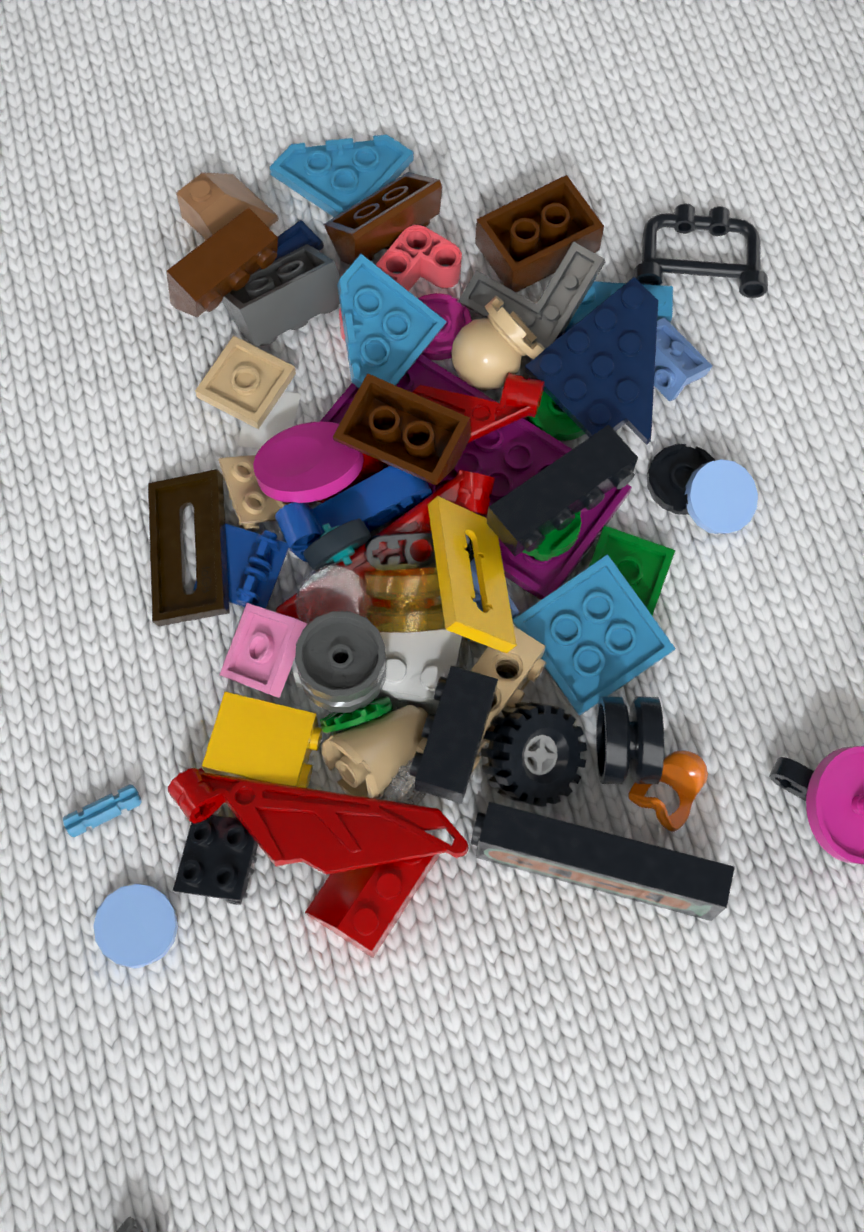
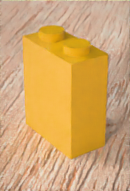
[202,692,323,788]

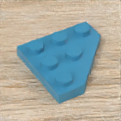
[270,134,414,217]
[337,254,447,388]

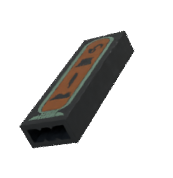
[471,802,735,921]

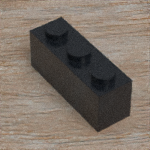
[409,665,498,804]

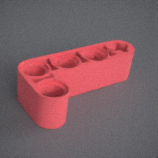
[339,225,461,341]

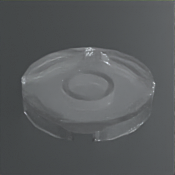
[295,565,373,625]

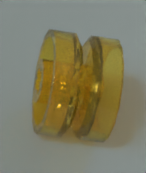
[364,567,445,633]

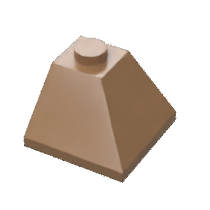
[176,172,279,240]

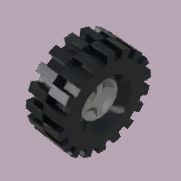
[481,702,587,807]

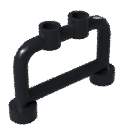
[634,204,768,298]

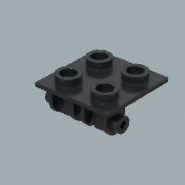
[173,815,258,905]

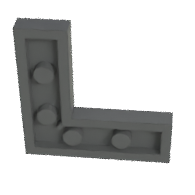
[458,242,605,350]

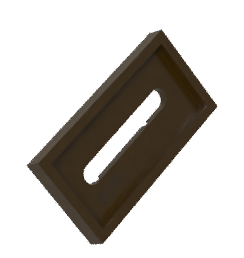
[148,469,230,626]

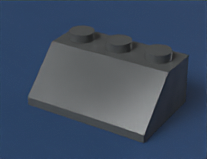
[222,244,340,347]

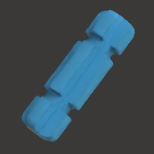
[63,784,142,837]

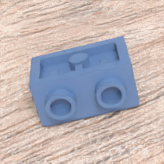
[654,318,713,401]

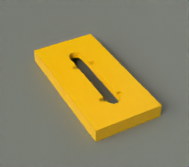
[428,496,517,653]

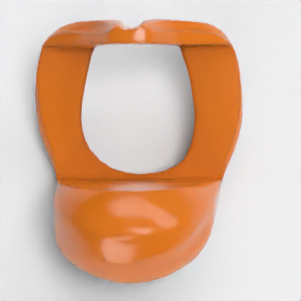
[628,750,708,832]

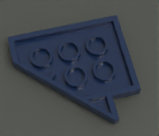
[525,277,658,445]

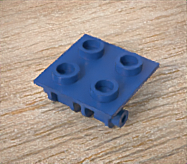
[193,523,289,609]

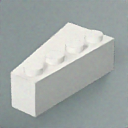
[293,630,463,714]

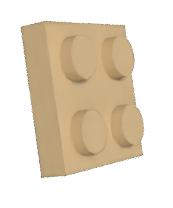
[195,335,296,429]

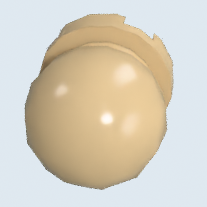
[451,296,544,391]

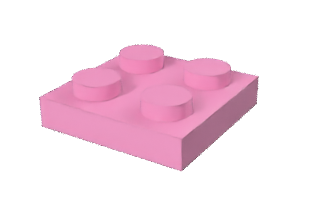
[219,603,308,698]

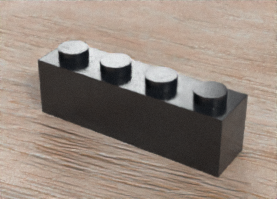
[487,424,638,557]

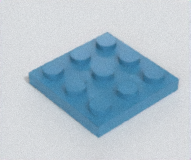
[513,554,676,716]

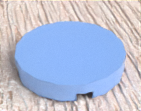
[685,459,758,534]
[93,884,178,969]

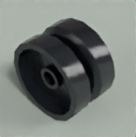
[596,696,664,784]

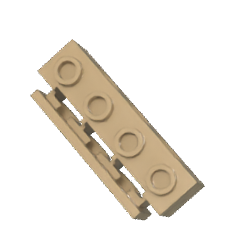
[417,626,546,774]

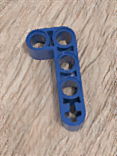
[275,466,432,562]

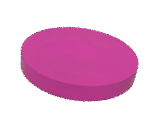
[253,422,364,503]
[806,746,864,864]

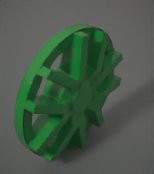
[320,696,393,733]

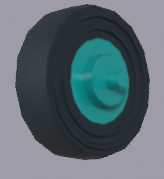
[303,518,371,571]

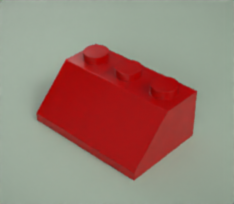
[305,854,440,958]

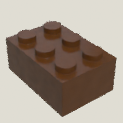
[475,175,604,293]

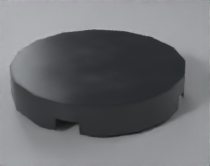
[647,444,716,515]

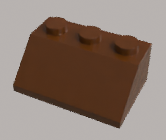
[323,172,442,265]
[166,207,278,317]
[333,373,471,485]

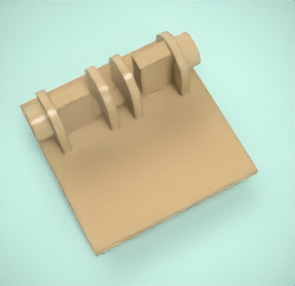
[218,455,290,532]

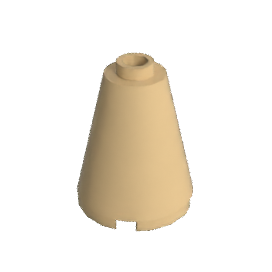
[322,705,428,799]

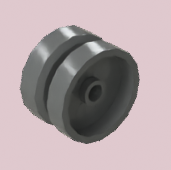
[295,611,386,713]

